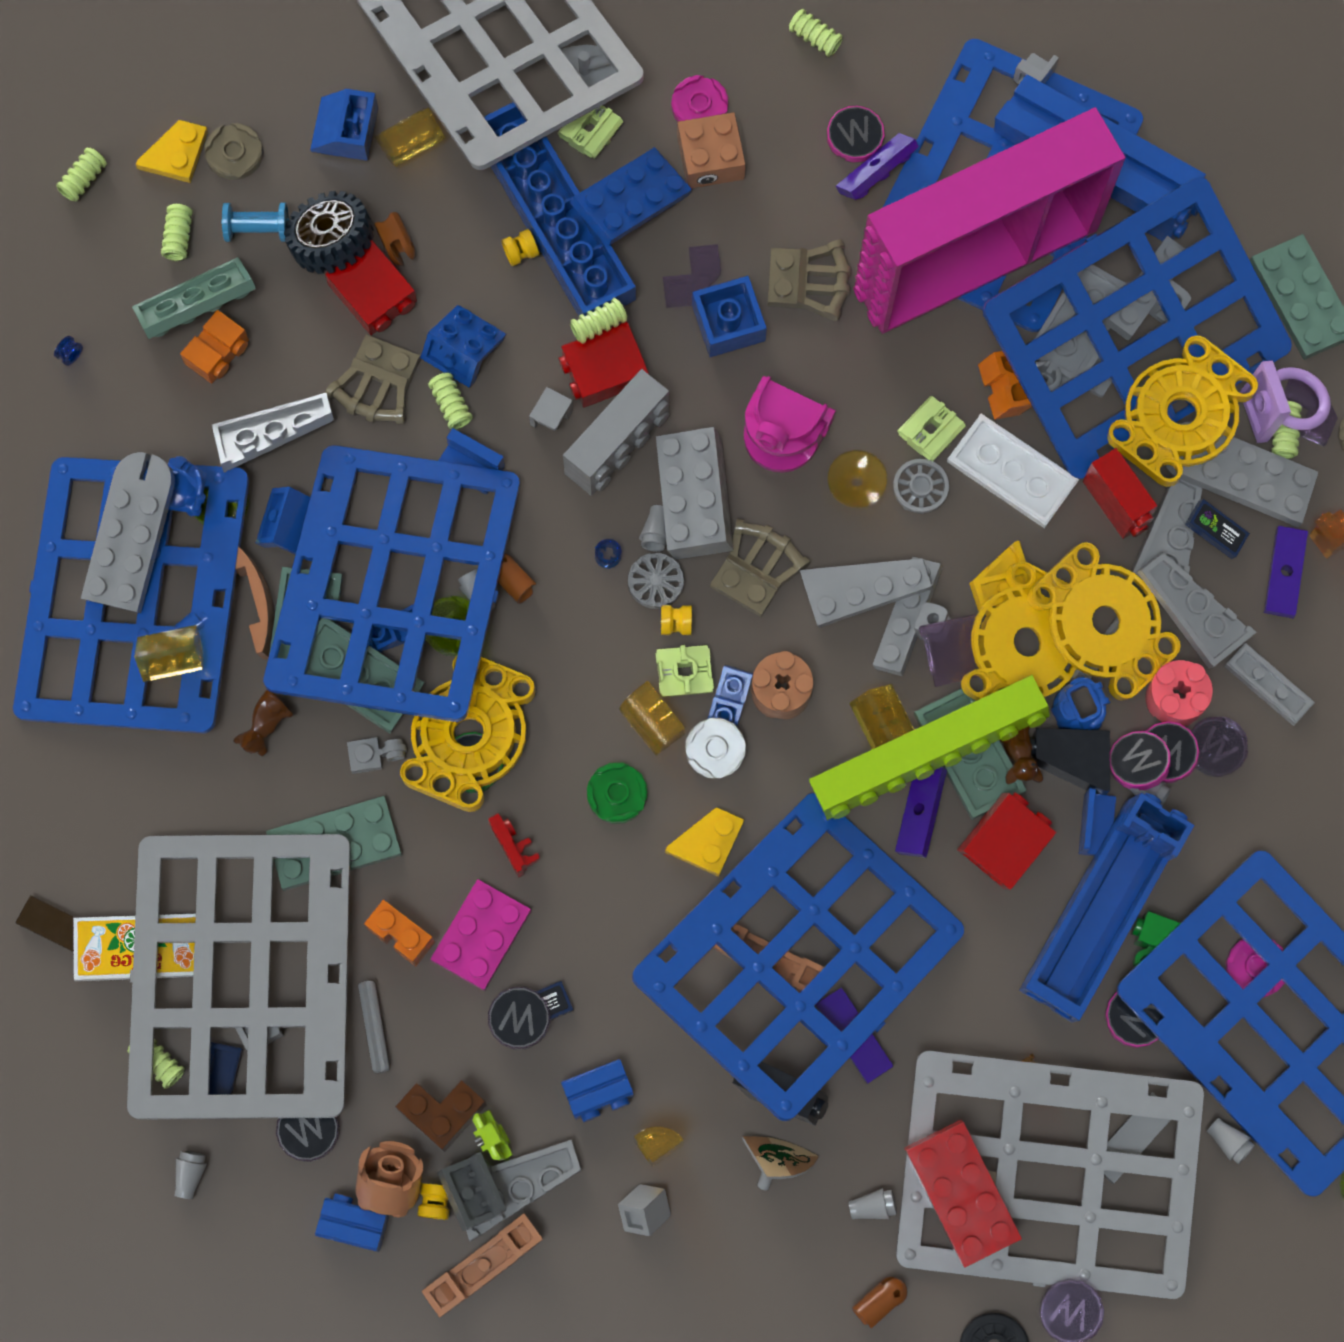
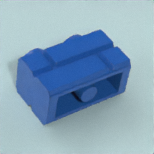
[561,1059,634,1123]
[315,1194,389,1252]

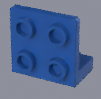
[420,305,506,388]

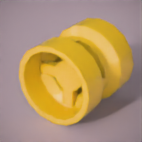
[501,229,539,266]
[661,605,692,635]
[417,1184,450,1220]

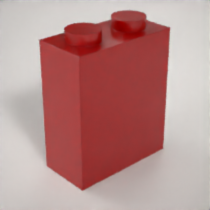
[325,240,417,336]
[558,322,649,408]
[1083,448,1157,539]
[957,792,1057,890]

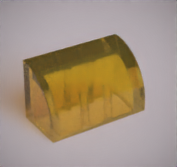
[374,108,446,167]
[134,625,203,682]
[619,681,685,756]
[849,684,914,749]
[634,1127,684,1168]

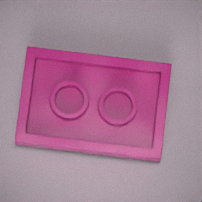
[430,879,531,991]

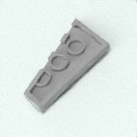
[212,393,334,472]
[1131,475,1202,582]
[1137,553,1257,669]
[800,558,933,628]
[466,1140,581,1242]

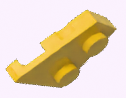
[136,120,208,183]
[969,541,1028,611]
[665,807,744,877]

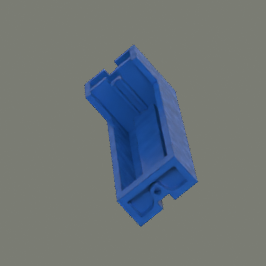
[994,74,1206,241]
[1019,793,1195,1023]

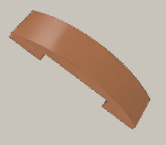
[235,546,275,660]
[713,924,824,992]
[421,1213,543,1318]

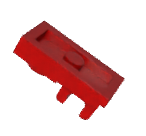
[488,813,540,877]

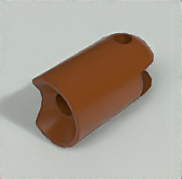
[374,212,415,266]
[498,553,536,604]
[852,1277,907,1329]

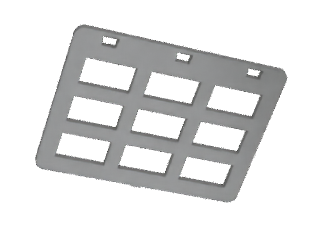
[357,0,644,170]
[127,834,350,1120]
[896,1051,1204,1299]

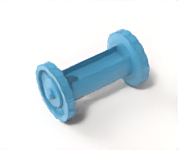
[221,203,290,242]

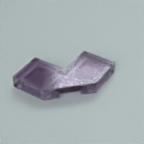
[663,244,721,308]
[1284,379,1338,447]

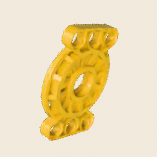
[1107,336,1258,487]
[1027,542,1181,701]
[961,562,1076,701]
[400,656,536,812]

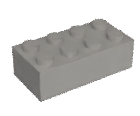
[563,369,669,496]
[656,427,734,560]

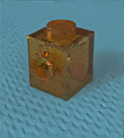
[1309,509,1344,559]

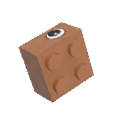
[677,112,745,189]

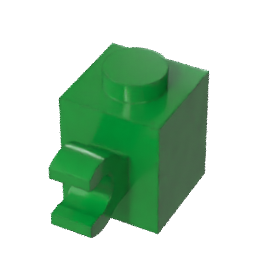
[1131,911,1180,966]

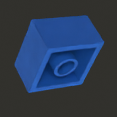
[692,276,767,358]

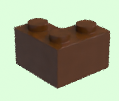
[395,1080,487,1152]

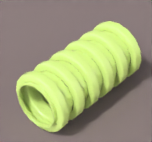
[789,9,843,57]
[56,147,107,202]
[161,204,193,261]
[570,298,627,344]
[428,373,473,429]
[1271,401,1302,459]
[127,1039,185,1089]

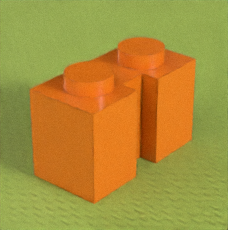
[180,310,249,384]
[978,351,1032,420]
[364,899,435,967]

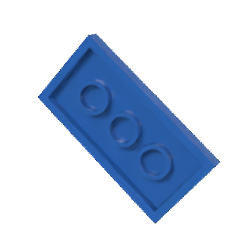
[570,147,692,246]

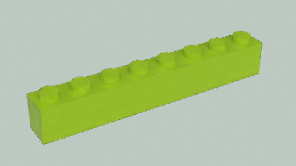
[809,675,1050,820]

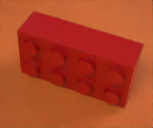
[904,1120,1022,1268]

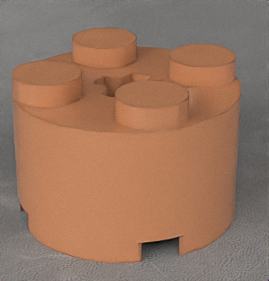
[751,651,813,720]
[356,1141,423,1218]

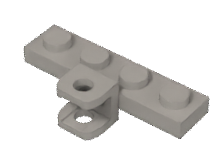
[1104,236,1191,340]
[873,557,953,677]

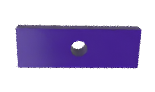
[836,133,919,200]
[1264,526,1308,619]
[895,767,947,858]
[815,987,894,1084]

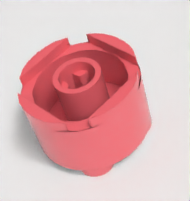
[1145,660,1213,727]

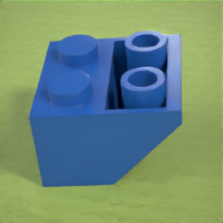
[310,89,378,161]

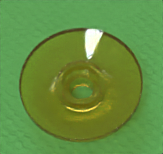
[827,450,887,508]

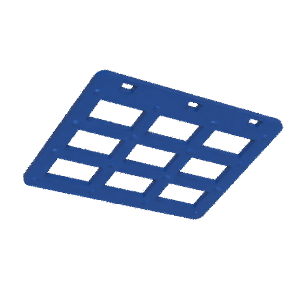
[883,39,1143,332]
[983,177,1292,479]
[263,445,520,722]
[13,457,249,734]
[632,793,964,1121]
[1117,851,1344,1196]

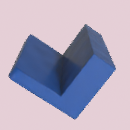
[438,428,505,494]
[255,487,311,555]
[1078,788,1116,856]

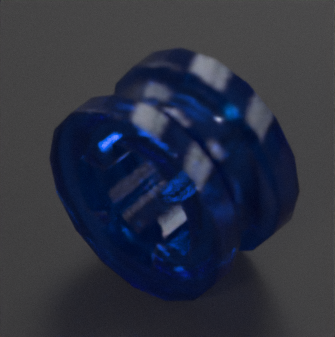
[54,336,83,366]
[595,539,622,569]

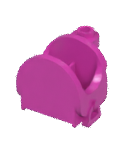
[743,376,836,473]

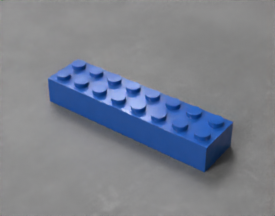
[484,102,636,316]

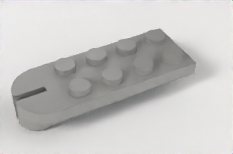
[1035,264,1127,391]
[1165,421,1319,527]
[81,452,175,614]

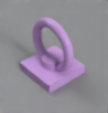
[1240,361,1331,443]

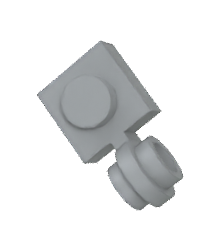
[347,737,407,774]

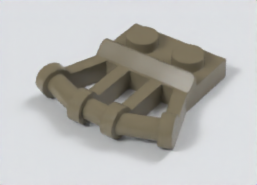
[767,239,852,321]
[325,334,421,424]
[710,518,811,618]

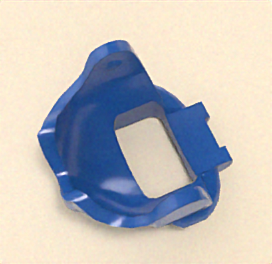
[168,456,206,516]
[1051,677,1111,730]

